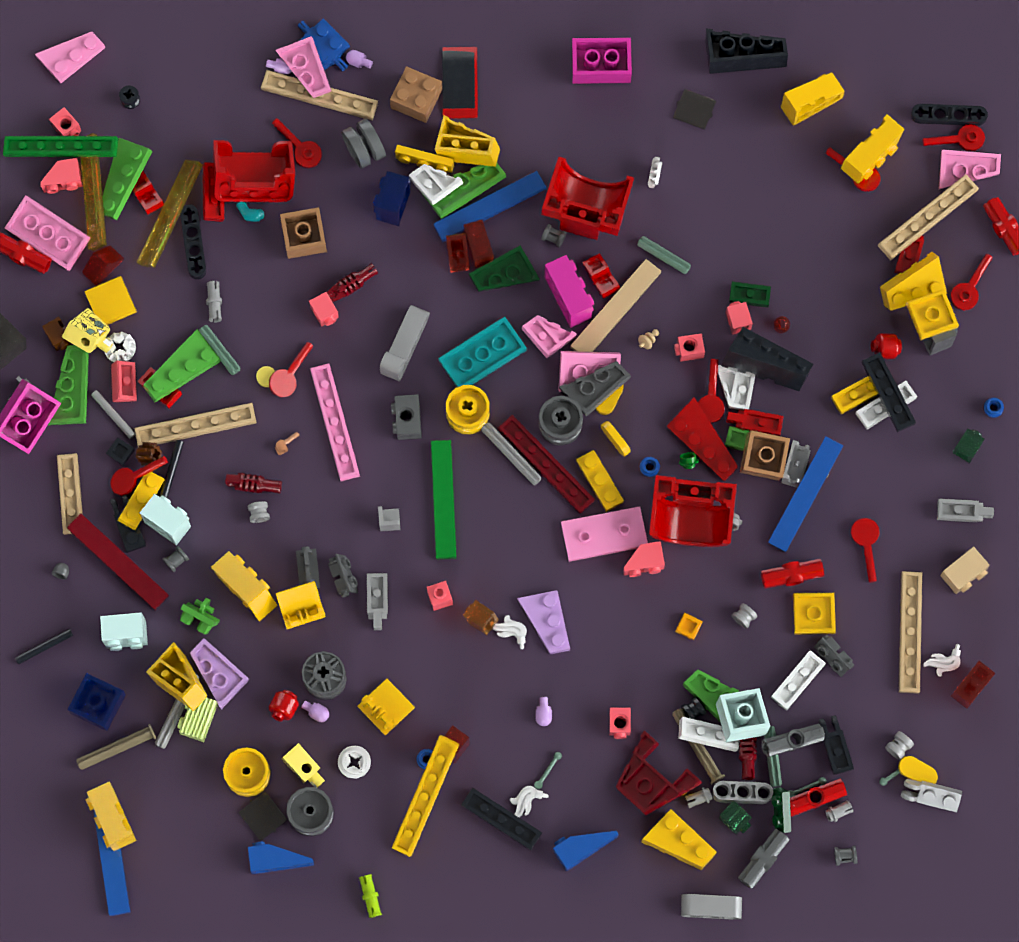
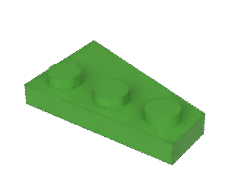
[683,670,739,723]

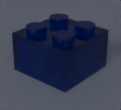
[373,171,411,226]
[67,673,126,731]

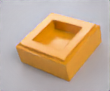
[675,612,703,641]

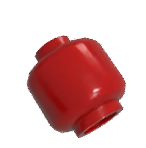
[871,333,902,359]
[268,690,299,722]

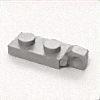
[937,499,994,522]
[367,573,388,630]

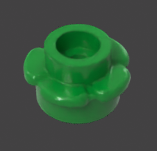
[679,452,699,469]

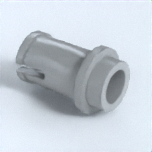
[685,787,713,808]
[825,800,853,822]

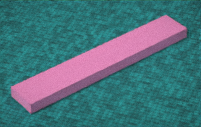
[310,363,360,481]

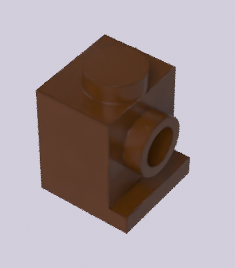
[42,316,71,351]

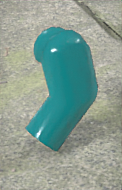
[236,202,265,222]

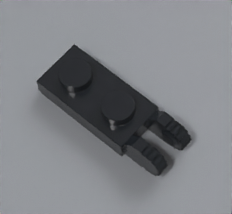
[110,495,146,553]
[819,715,854,775]

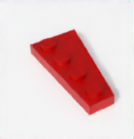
[667,397,739,481]

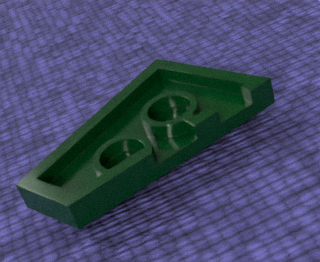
[469,245,540,292]

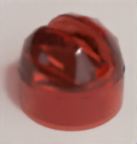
[774,316,790,333]

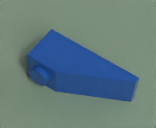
[553,831,619,871]
[248,842,314,874]

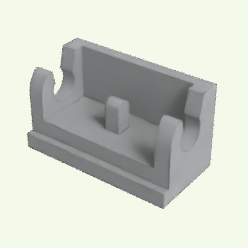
[781,440,811,488]

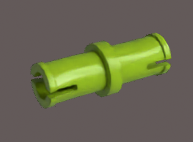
[359,874,382,918]

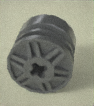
[302,651,347,700]

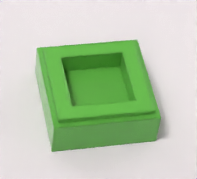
[725,426,749,451]

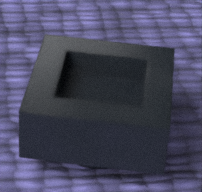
[106,438,135,466]

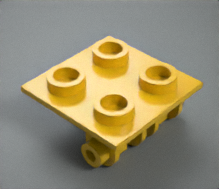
[276,581,325,629]
[357,679,415,736]

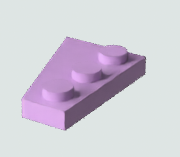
[517,590,570,654]
[190,638,249,710]

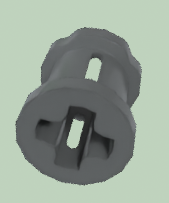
[541,224,567,248]
[162,546,189,572]
[834,845,857,866]

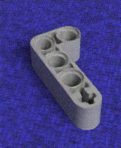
[380,305,430,381]

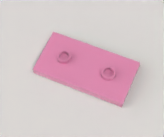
[5,195,91,271]
[561,507,648,562]

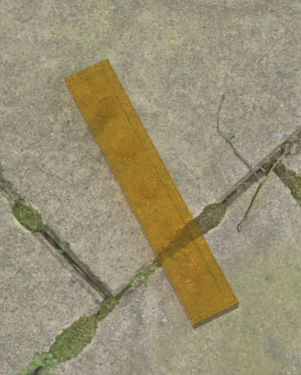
[81,133,107,251]
[137,160,203,268]

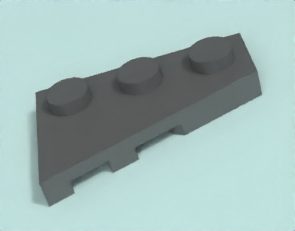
[559,361,631,417]

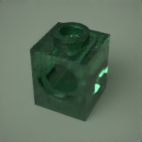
[953,428,985,463]
[719,801,752,835]

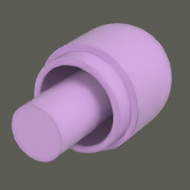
[346,50,373,68]
[266,58,292,75]
[536,697,552,726]
[301,701,329,722]

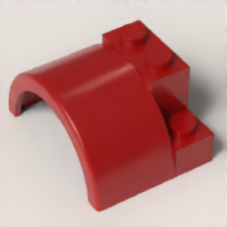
[541,157,634,240]
[649,475,737,547]

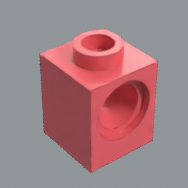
[49,107,81,136]
[309,292,339,327]
[726,301,753,335]
[674,333,705,362]
[427,581,453,611]
[609,708,631,739]

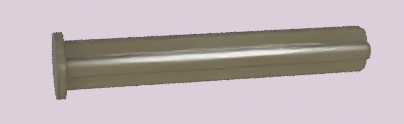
[673,708,725,785]
[76,724,157,770]

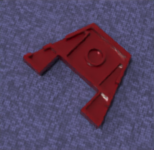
[616,731,702,815]

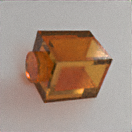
[463,600,499,636]

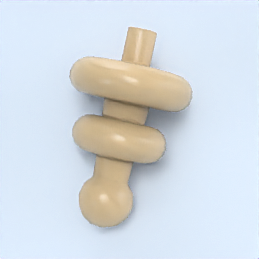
[638,329,659,349]

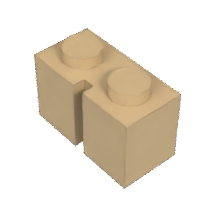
[940,547,990,594]

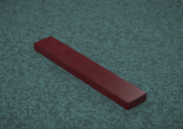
[498,415,595,514]
[67,513,169,610]

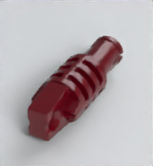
[327,263,378,302]
[225,473,282,494]
[739,737,757,780]

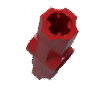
[983,197,1019,256]
[0,232,52,274]
[761,559,824,589]
[790,778,848,817]

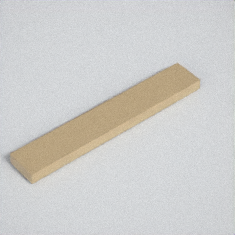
[261,70,378,121]
[878,174,979,260]
[570,259,661,352]
[134,403,257,448]
[899,571,922,693]

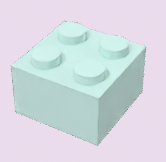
[140,494,191,545]
[100,613,148,651]
[716,688,770,742]

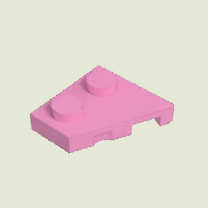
[522,315,577,358]

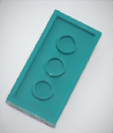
[438,317,527,387]

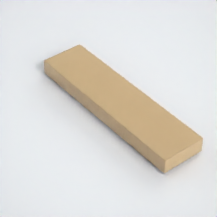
[57,453,83,535]

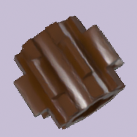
[135,442,162,466]

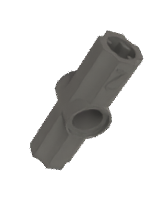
[762,724,825,757]
[738,829,790,889]

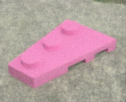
[35,32,105,84]
[275,36,331,98]
[939,150,1001,190]
[558,351,621,392]

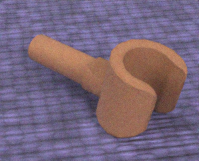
[275,432,299,455]

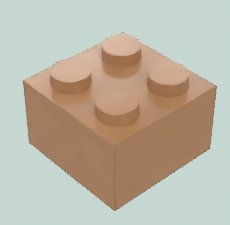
[390,66,442,123]
[280,207,327,259]
[739,431,790,481]

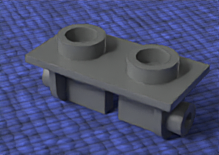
[296,547,320,588]
[328,554,358,598]
[814,635,854,677]

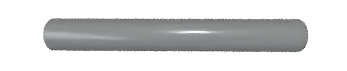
[91,390,135,439]

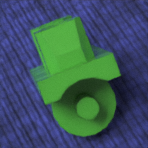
[180,598,220,635]

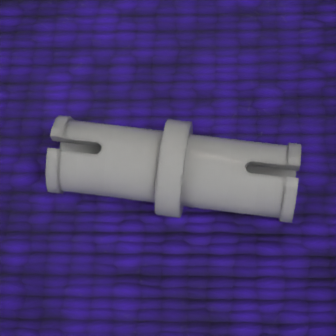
[206,281,222,322]

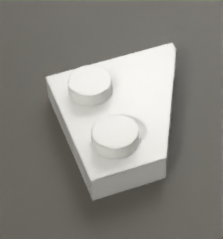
[409,164,463,205]
[718,365,756,410]

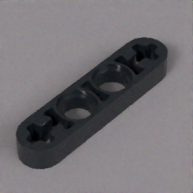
[911,104,988,126]
[180,204,206,280]

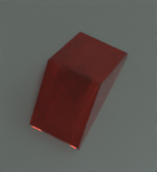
[446,233,470,272]
[82,245,124,286]

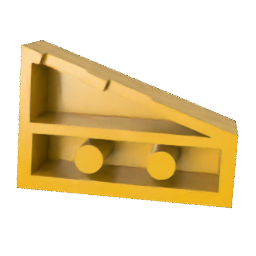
[781,73,845,126]
[841,114,905,183]
[435,115,500,167]
[880,252,947,311]
[211,551,278,622]
[146,642,207,711]
[85,781,137,851]
[641,809,717,870]

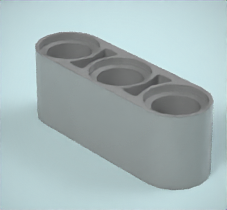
[712,781,773,804]
[681,894,742,920]

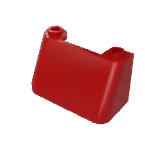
[213,140,295,202]

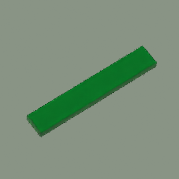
[3,136,118,157]
[431,440,457,560]

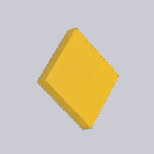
[84,276,137,325]
[906,289,959,340]
[793,593,836,635]

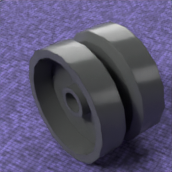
[341,119,386,169]
[539,396,583,446]
[287,787,334,836]

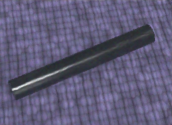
[160,440,184,499]
[15,629,73,664]

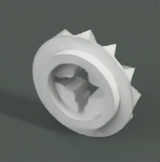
[648,157,662,188]
[105,332,136,362]
[338,746,371,779]

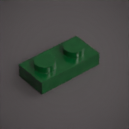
[729,281,771,308]
[771,787,791,833]

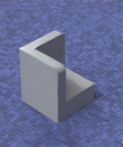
[378,506,401,531]

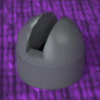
[52,563,69,580]

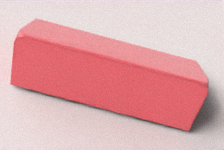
[111,360,137,402]

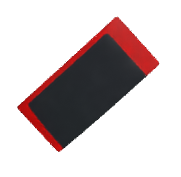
[442,47,478,118]

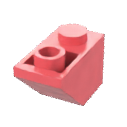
[40,158,83,194]
[623,541,665,577]

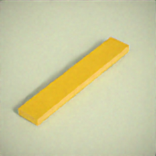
[392,735,459,857]

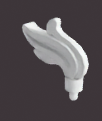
[491,615,527,649]
[923,644,961,677]
[510,786,548,818]

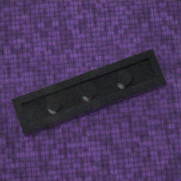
[861,353,916,433]
[461,788,542,850]

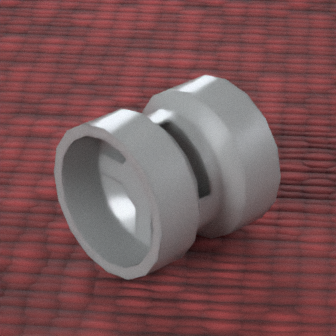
[885,731,914,760]

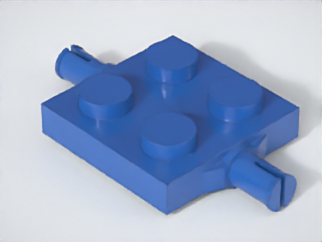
[298,19,350,71]

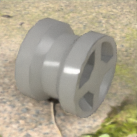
[248,501,270,523]
[732,603,757,629]

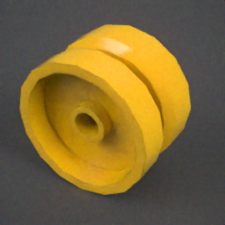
[446,385,490,434]
[223,747,271,797]

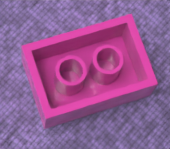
[572,38,632,84]
[544,255,594,328]
[0,379,61,454]

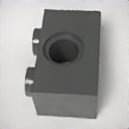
[391,394,422,440]

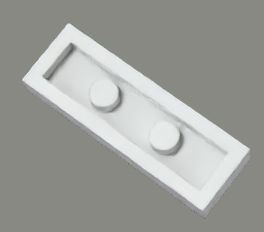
[856,381,917,429]
[771,651,826,711]
[678,717,739,752]

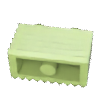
[177,697,218,742]

